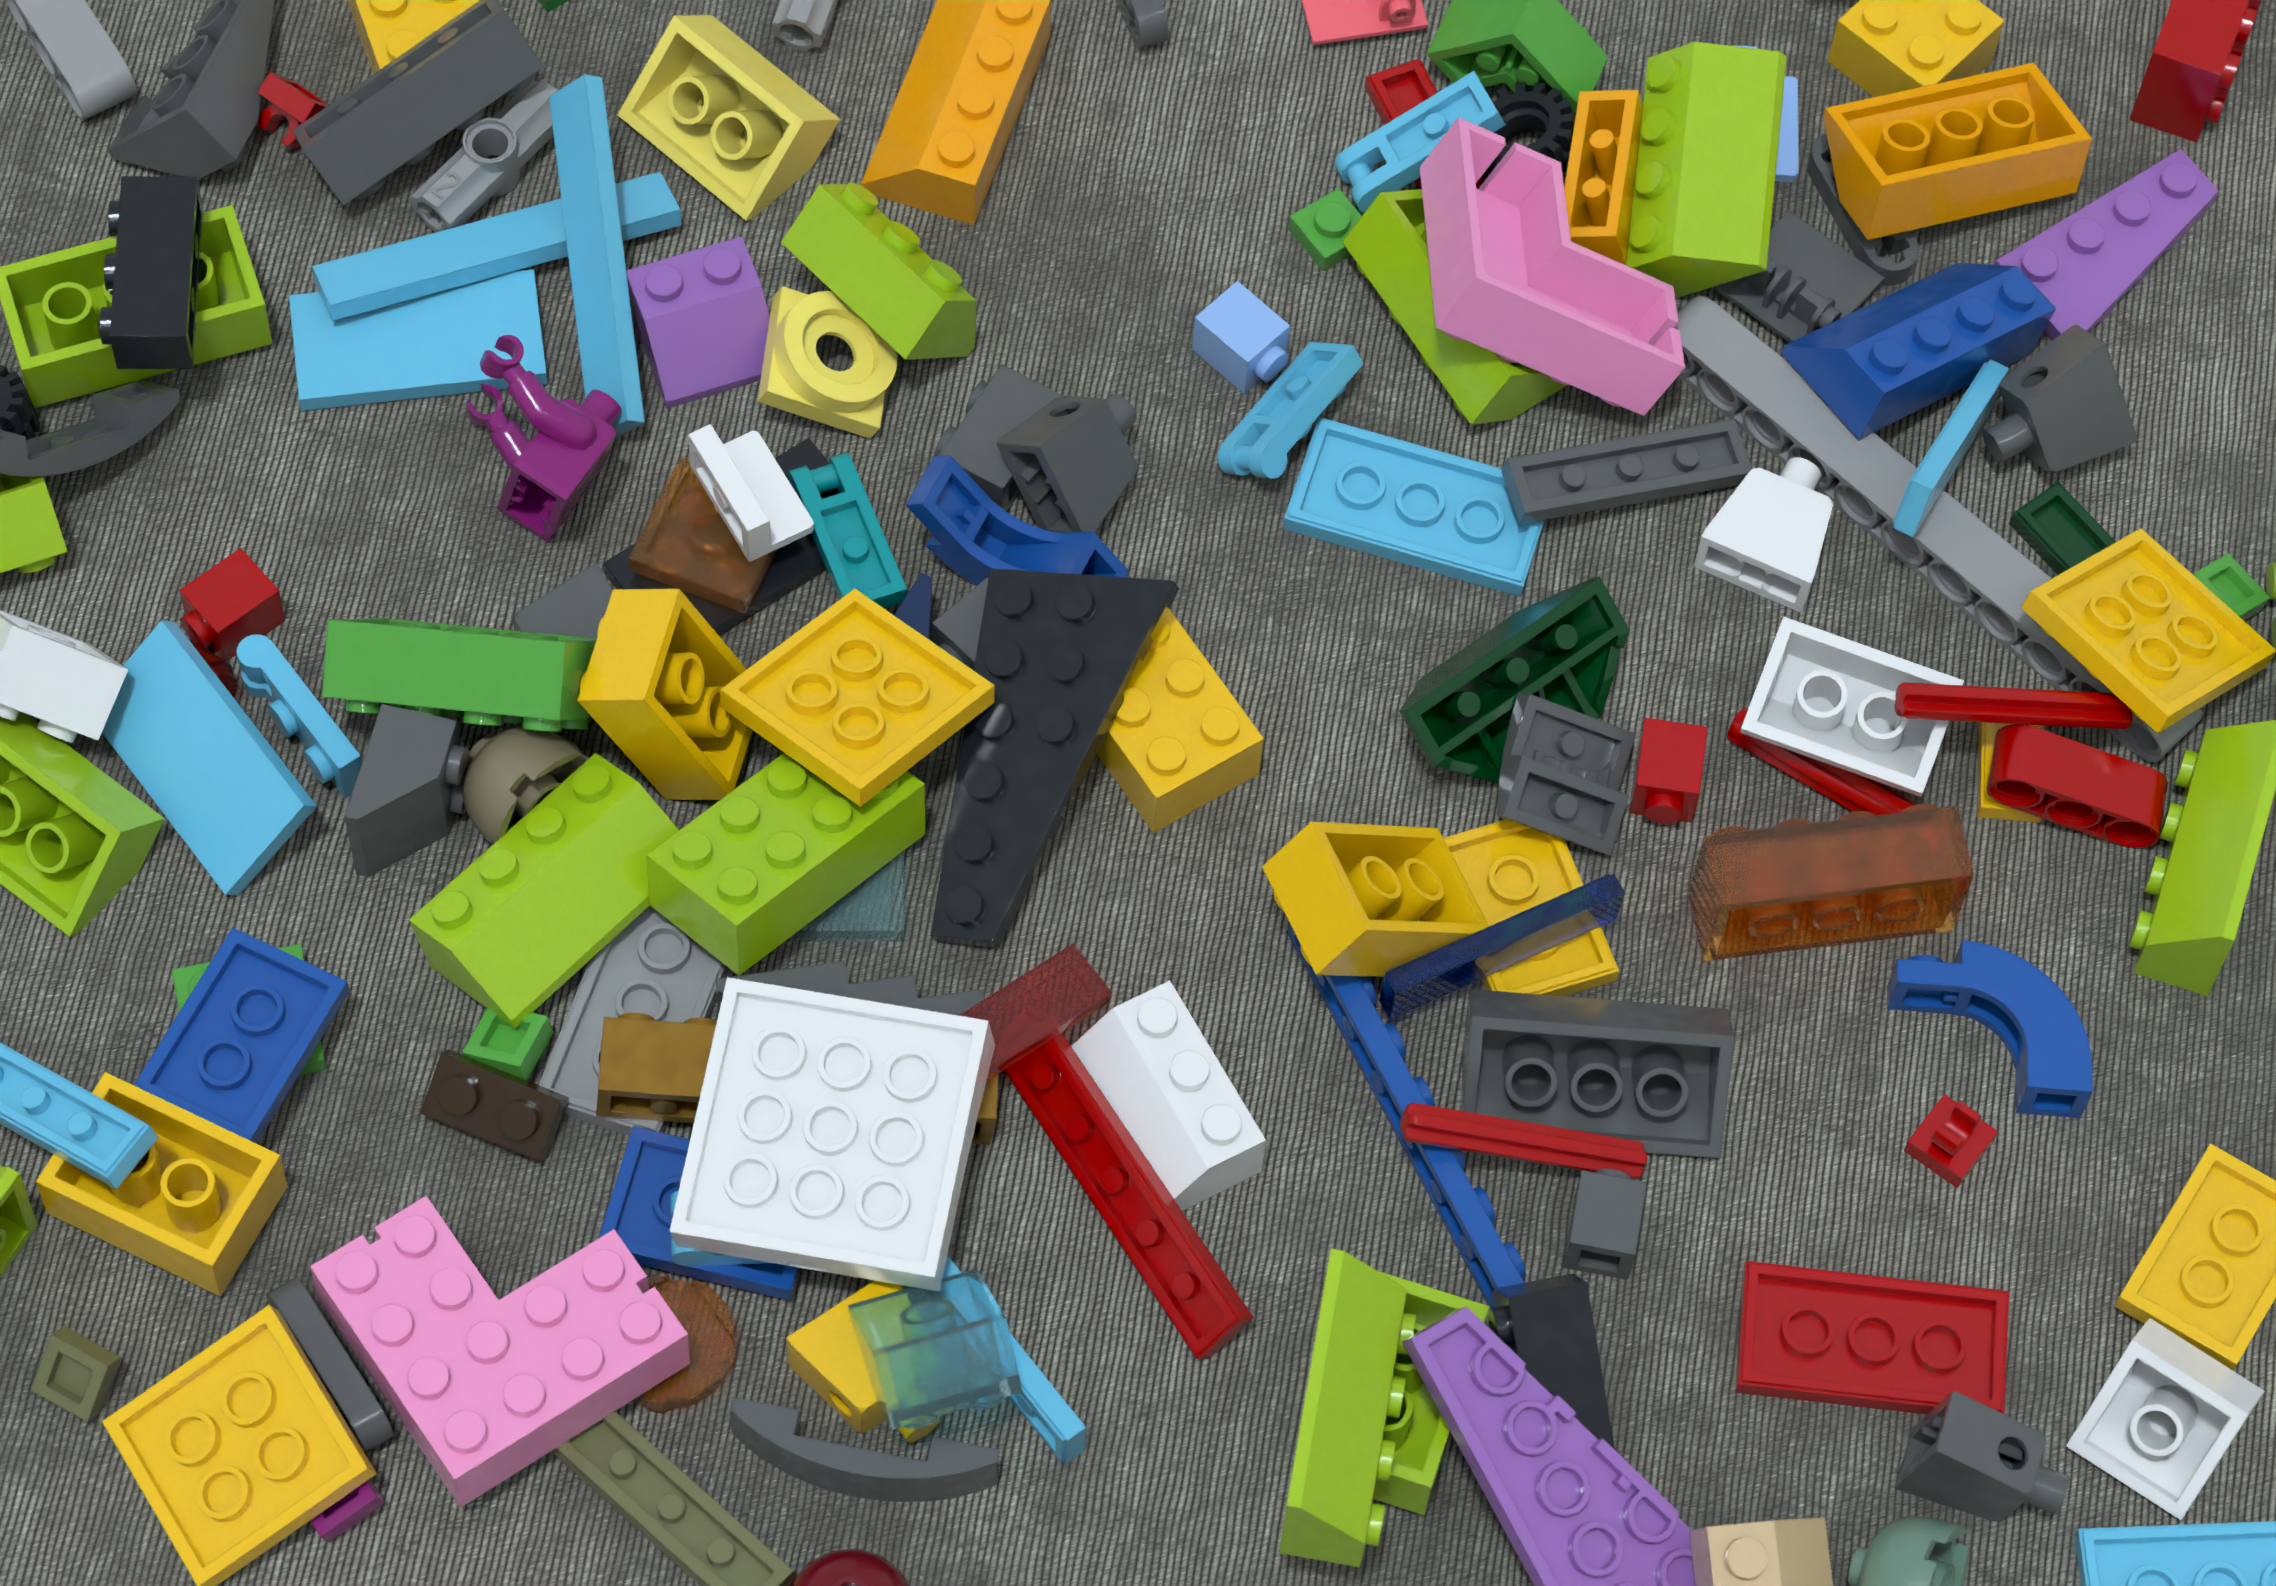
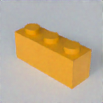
[1564,90,1643,265]

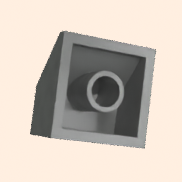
[345,704,468,877]

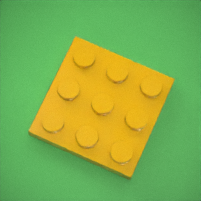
[2021,528,2276,734]
[720,588,995,807]
[102,1304,377,1586]

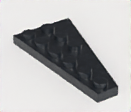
[930,568,1179,948]

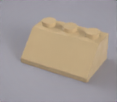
[1689,1517,1833,1586]

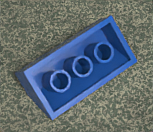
[1781,263,2056,440]

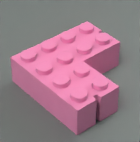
[1420,117,1685,416]
[310,1196,691,1508]

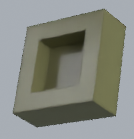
[31,1326,121,1422]

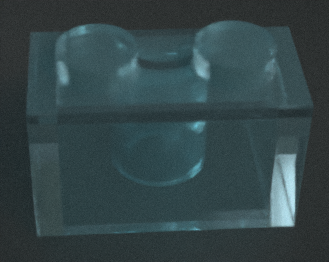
[848,1269,1023,1430]

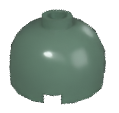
[1848,1516,1969,1586]

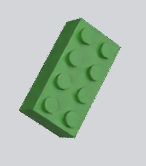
[322,618,597,732]

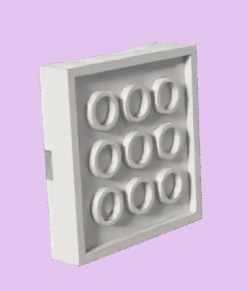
[669,977,995,1292]

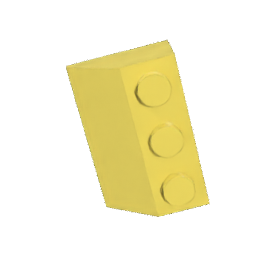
[617,15,840,221]

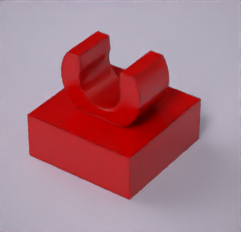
[257,72,329,150]
[1904,1094,1998,1189]

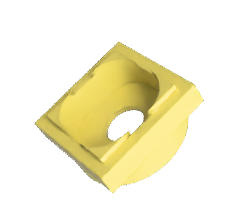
[757,286,898,439]

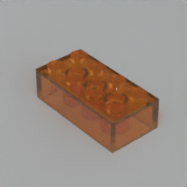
[1688,804,1974,962]

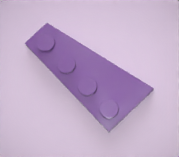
[1995,149,2219,341]

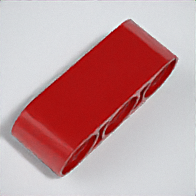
[1986,724,2168,848]

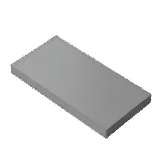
[539,906,729,1136]

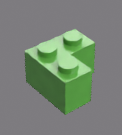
[1426,0,1608,113]

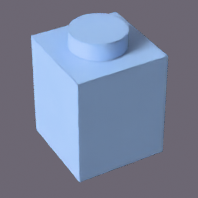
[1192,281,1290,394]

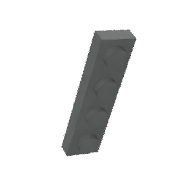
[1501,418,1753,524]

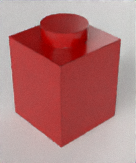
[179,548,285,663]
[1629,717,1708,824]

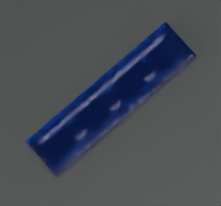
[1379,874,1625,1020]

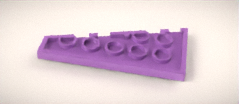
[1402,1307,1695,1586]

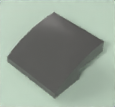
[1497,693,1636,856]

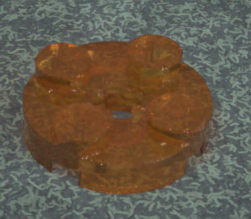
[633,1275,735,1413]

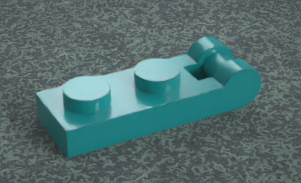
[787,452,907,608]

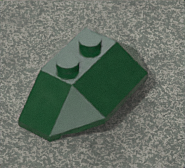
[1399,577,1630,785]

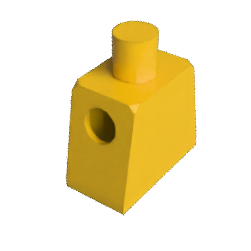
[786,1280,940,1443]

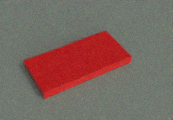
[1735,1261,2009,1415]

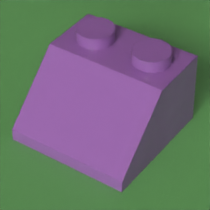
[626,236,770,409]

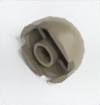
[462,725,589,844]

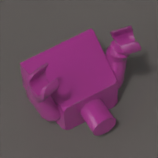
[466,335,621,543]

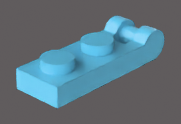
[1334,71,1506,213]
[1218,342,1364,479]
[237,634,362,798]

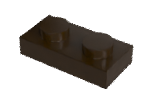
[420,1049,569,1162]

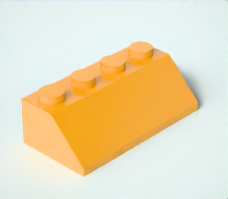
[860,0,1052,225]
[1823,63,2092,240]

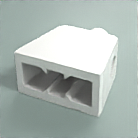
[1694,457,1834,613]

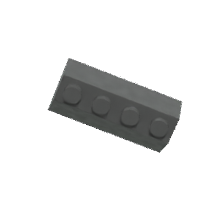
[1460,989,1735,1158]

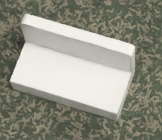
[688,424,814,562]

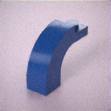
[906,455,1129,586]
[1887,940,2093,1118]

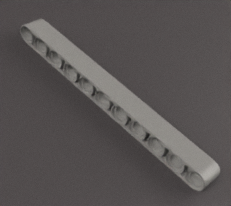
[1674,295,2202,762]

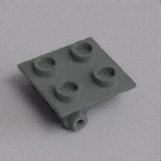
[1715,210,1885,343]

